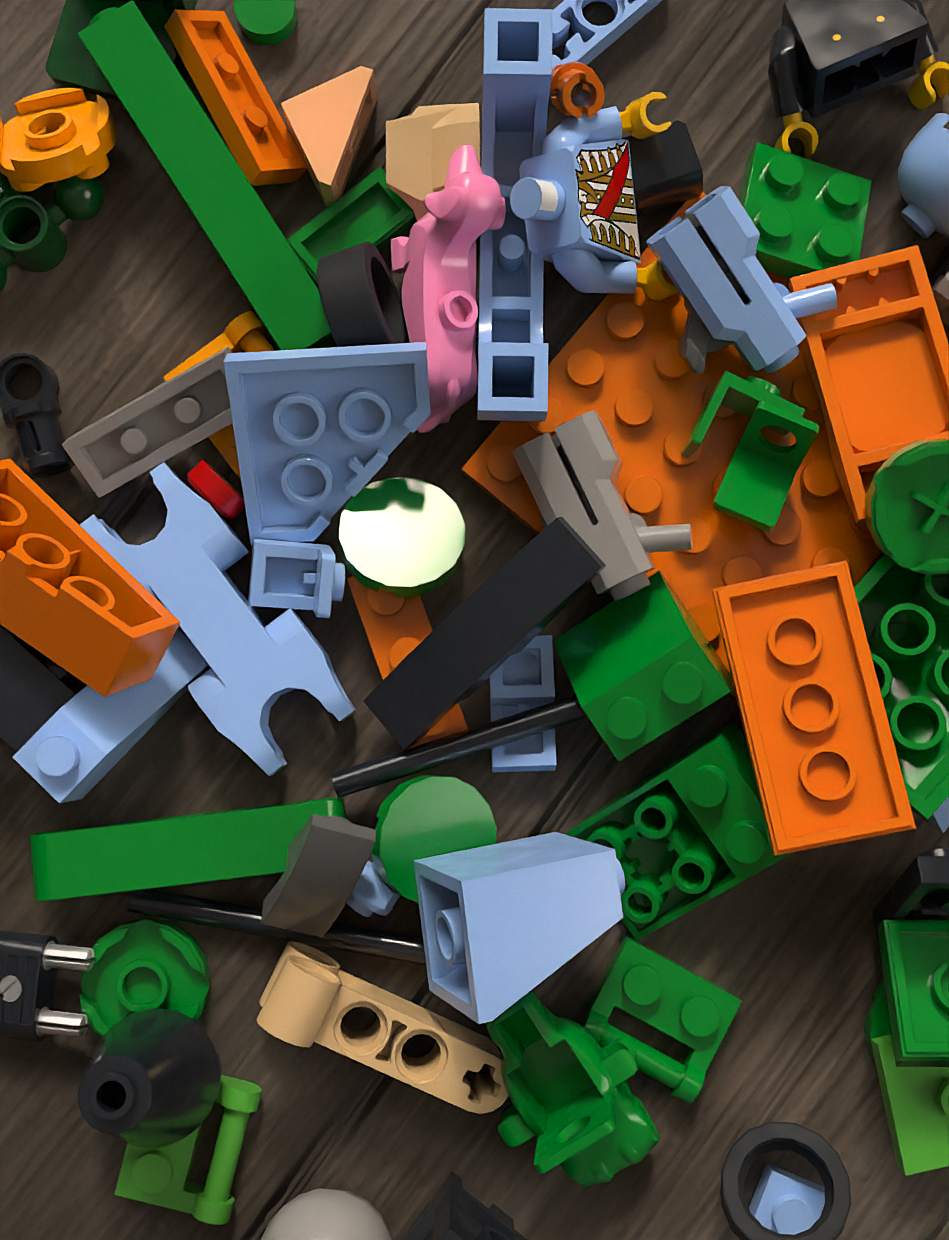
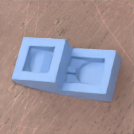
[489,635,557,772]

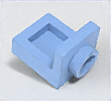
[248,539,345,618]

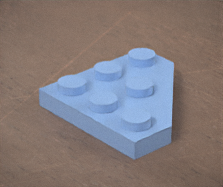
[223,342,431,545]

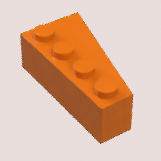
[0,459,181,697]

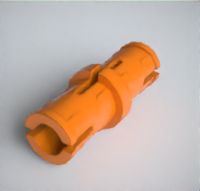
[549,62,605,118]

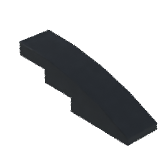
[363,517,606,750]

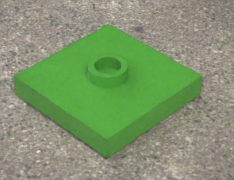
[871,1034,949,1176]

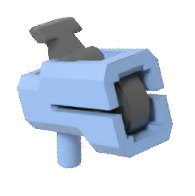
[646,186,837,374]

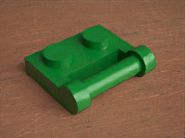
[579,935,742,1105]

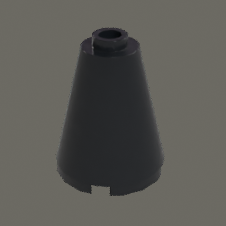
[78,1008,222,1148]

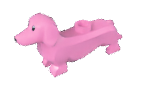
[391,145,506,433]

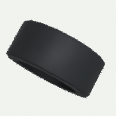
[316,241,410,347]
[721,1121,851,1240]

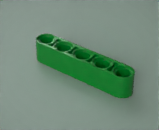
[29,797,346,901]

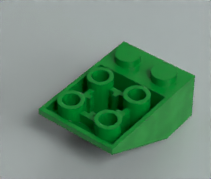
[565,719,794,941]

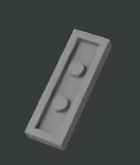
[62,346,232,498]

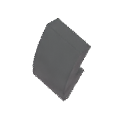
[261,814,376,937]

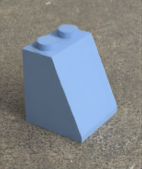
[414,832,625,1024]

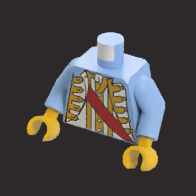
[510,92,679,301]

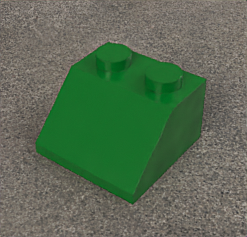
[553,570,731,761]

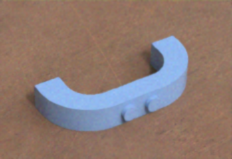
[477,8,553,421]

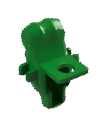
[486,991,659,1188]

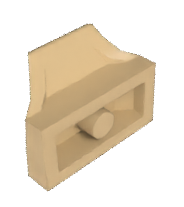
[386,103,480,221]

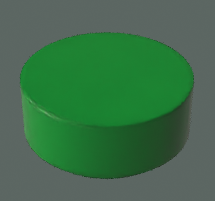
[234,0,298,45]

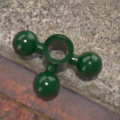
[0,172,104,293]

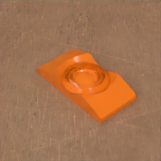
[788,245,949,524]

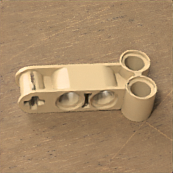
[256,941,509,1114]

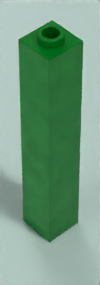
[78,0,337,350]

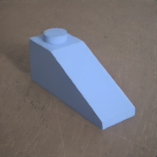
[12,628,210,803]

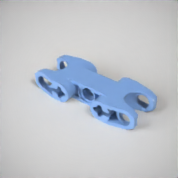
[80,462,357,776]

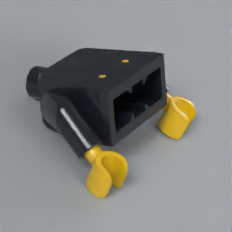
[768,0,949,159]

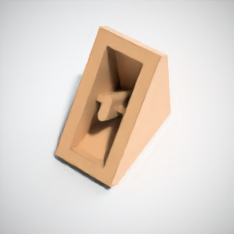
[281,66,377,207]

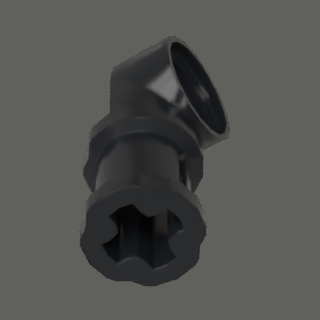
[0,353,75,479]

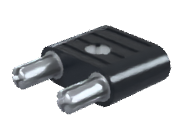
[0,930,95,1042]

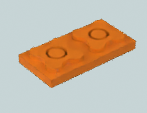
[712,560,916,856]

